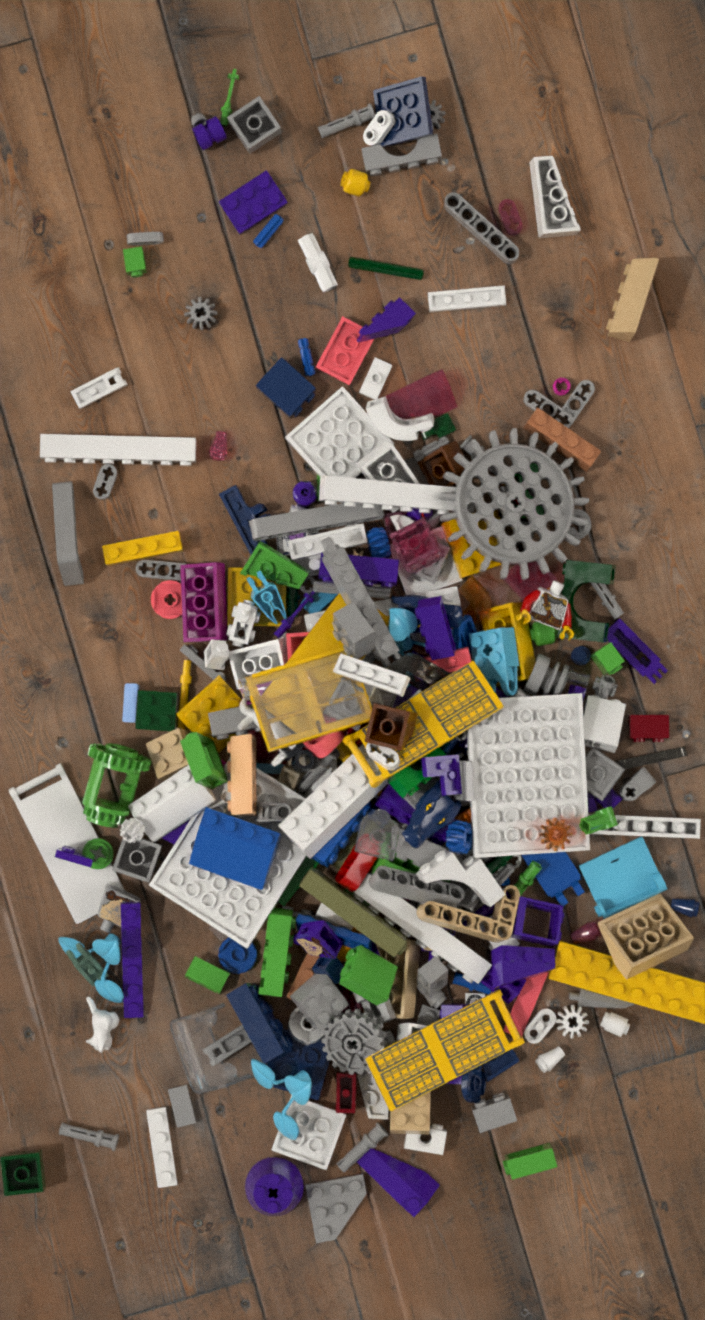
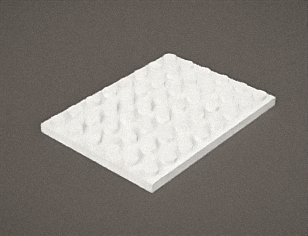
[467,693,590,858]
[149,757,306,949]

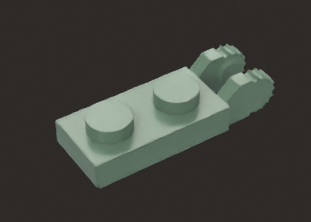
[66,943,109,987]

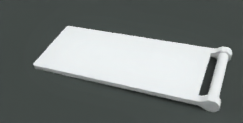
[8,763,125,924]

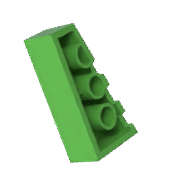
[259,908,296,997]

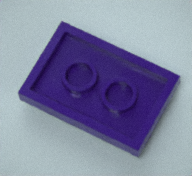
[218,170,288,235]

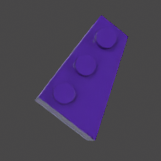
[491,945,555,989]

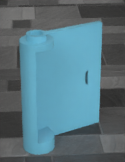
[578,836,667,919]

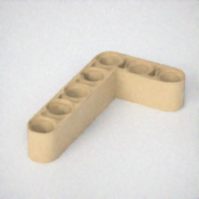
[416,885,520,943]

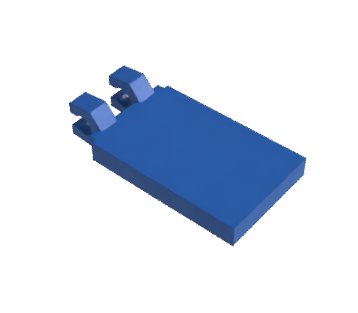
[521,852,585,906]

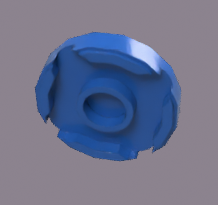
[218,937,257,974]

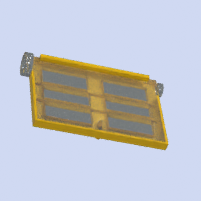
[238,647,372,752]

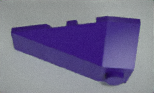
[357,1148,440,1217]

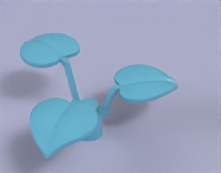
[388,608,453,688]
[58,934,124,1003]
[251,1059,312,1140]

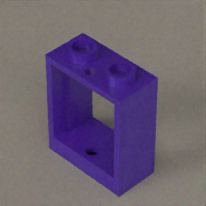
[510,896,564,947]

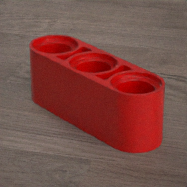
[335,834,382,892]

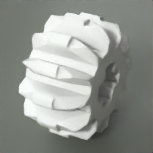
[556,1005,589,1038]

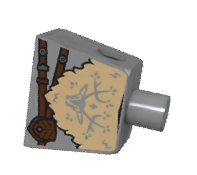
[98,883,141,933]

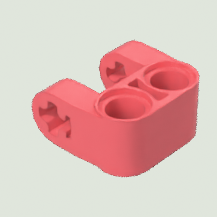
[301,713,345,758]

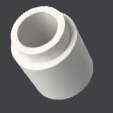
[600,1012,630,1037]

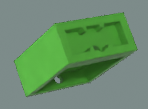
[180,732,228,789]
[502,1143,557,1180]

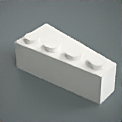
[529,156,581,238]

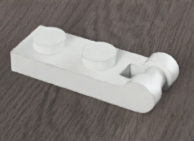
[70,367,128,409]

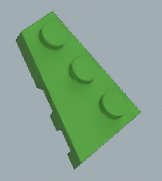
[240,541,310,589]

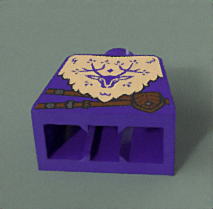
[293,920,343,959]

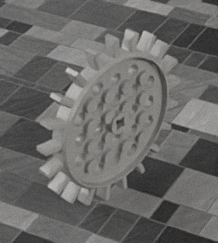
[438,428,589,580]

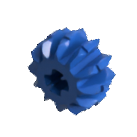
[366,527,391,558]
[445,820,473,854]

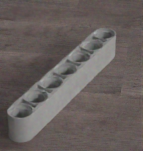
[249,503,385,541]

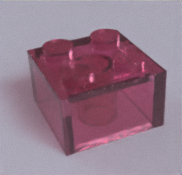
[390,517,444,574]
[502,561,557,602]

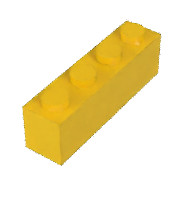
[102,531,184,566]

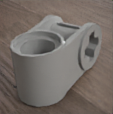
[619,767,657,801]
[256,802,294,823]

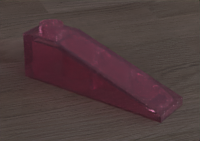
[386,369,457,418]

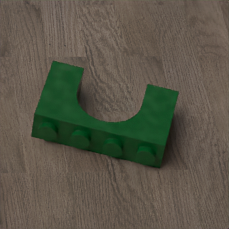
[558,560,616,643]

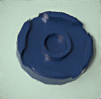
[461,1065,486,1103]

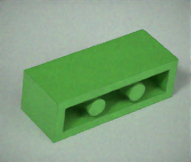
[590,642,625,675]

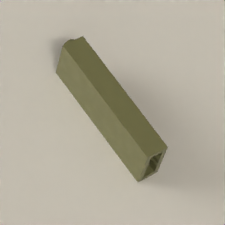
[299,866,407,957]

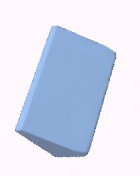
[122,683,140,723]

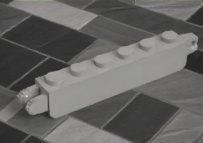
[321,537,404,671]

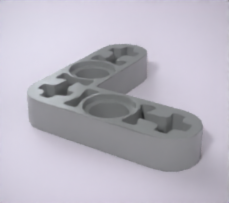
[523,380,595,428]

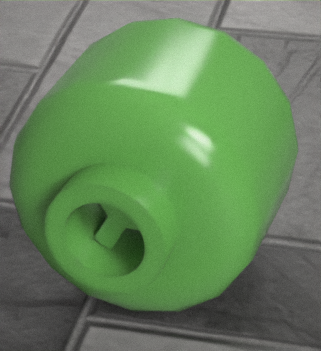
[529,621,558,646]

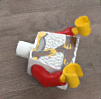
[516,580,574,641]

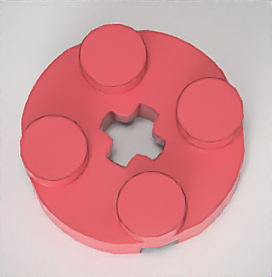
[151,580,182,619]

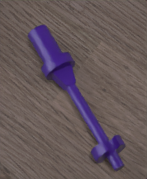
[274,591,315,639]

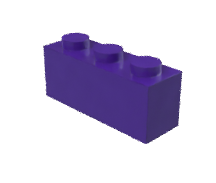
[415,595,456,660]

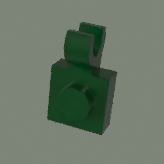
[420,413,456,440]

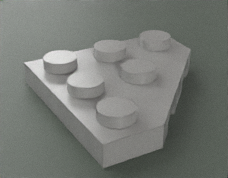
[305,1173,366,1243]

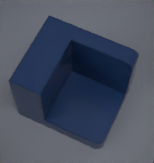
[312,957,344,984]

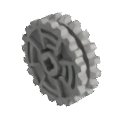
[322,1008,388,1075]

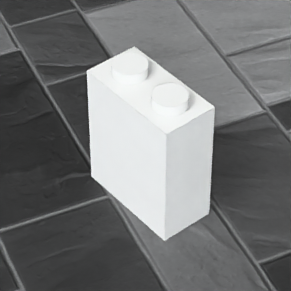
[583,695,626,753]

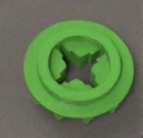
[82,838,114,870]

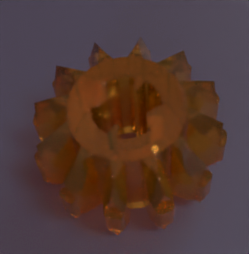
[538,817,573,851]

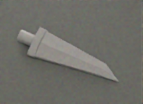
[569,988,634,1008]

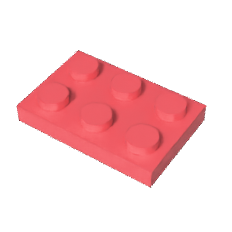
[315,316,374,386]

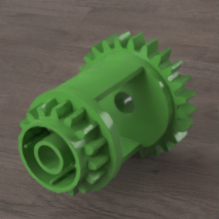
[82,743,152,828]

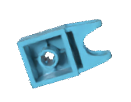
[469,627,519,696]

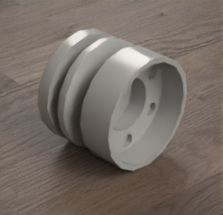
[523,654,570,695]

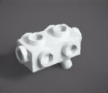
[226,600,261,648]

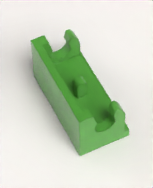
[185,956,230,994]

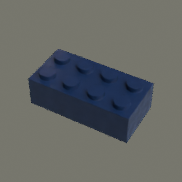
[226,983,293,1064]

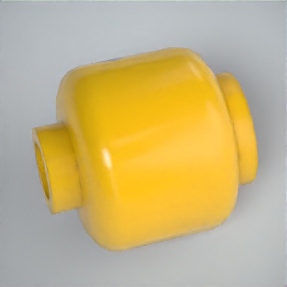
[340,169,370,197]

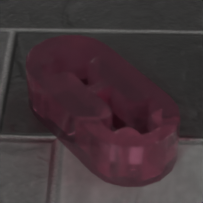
[498,199,523,236]

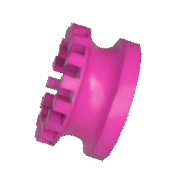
[553,377,570,396]

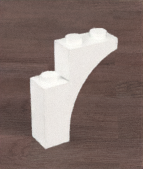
[416,849,505,907]

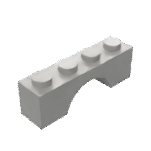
[361,134,442,176]

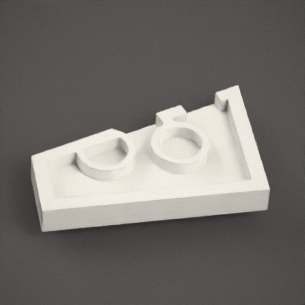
[356,1070,389,1119]

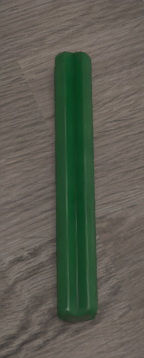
[348,257,424,280]

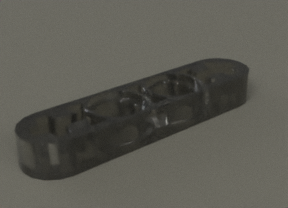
[614,746,688,769]

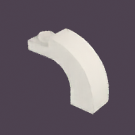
[366,396,435,441]

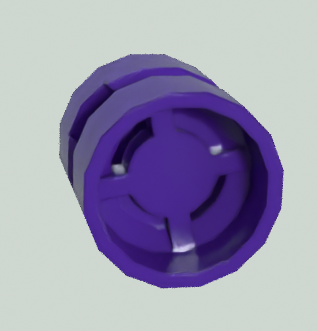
[192,116,227,151]

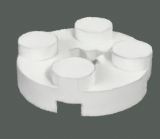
[288,1007,327,1046]

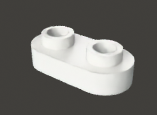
[363,110,395,146]
[524,1008,556,1044]

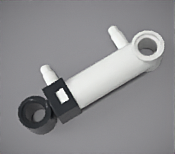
[238,694,314,773]

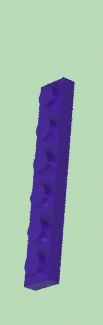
[120,902,144,1018]

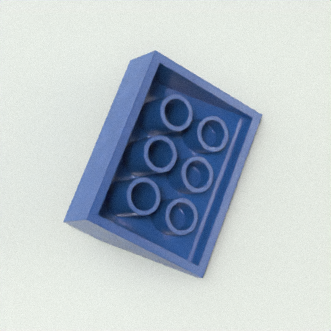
[189,807,282,890]

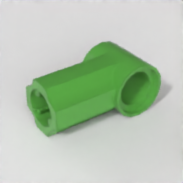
[579,806,618,835]

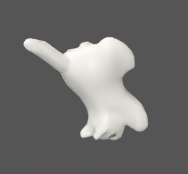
[86,997,119,1053]

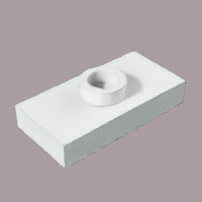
[359,358,392,400]

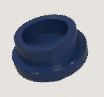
[571,646,590,666]

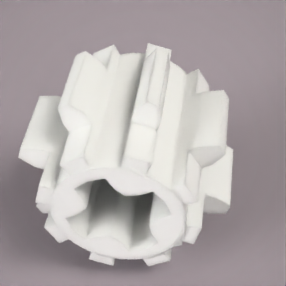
[120,817,145,843]

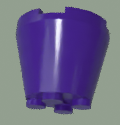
[245,1157,304,1216]

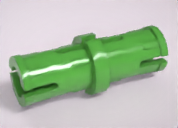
[514,860,542,896]

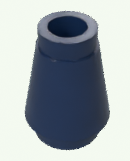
[671,898,700,918]

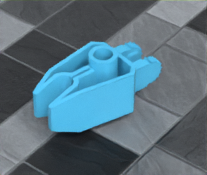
[246,571,286,624]

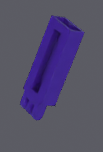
[607,618,668,685]

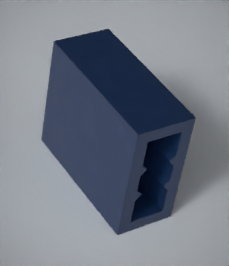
[255,357,316,419]

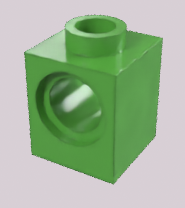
[123,246,147,278]

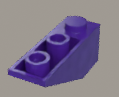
[357,297,416,343]

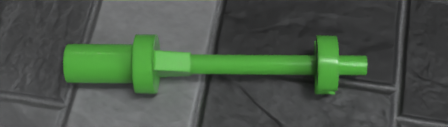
[220,69,239,127]

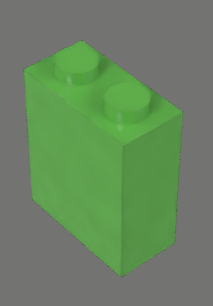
[339,945,398,1006]

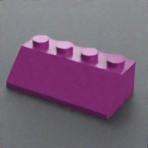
[180,562,228,642]

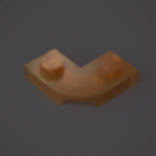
[458,575,492,627]

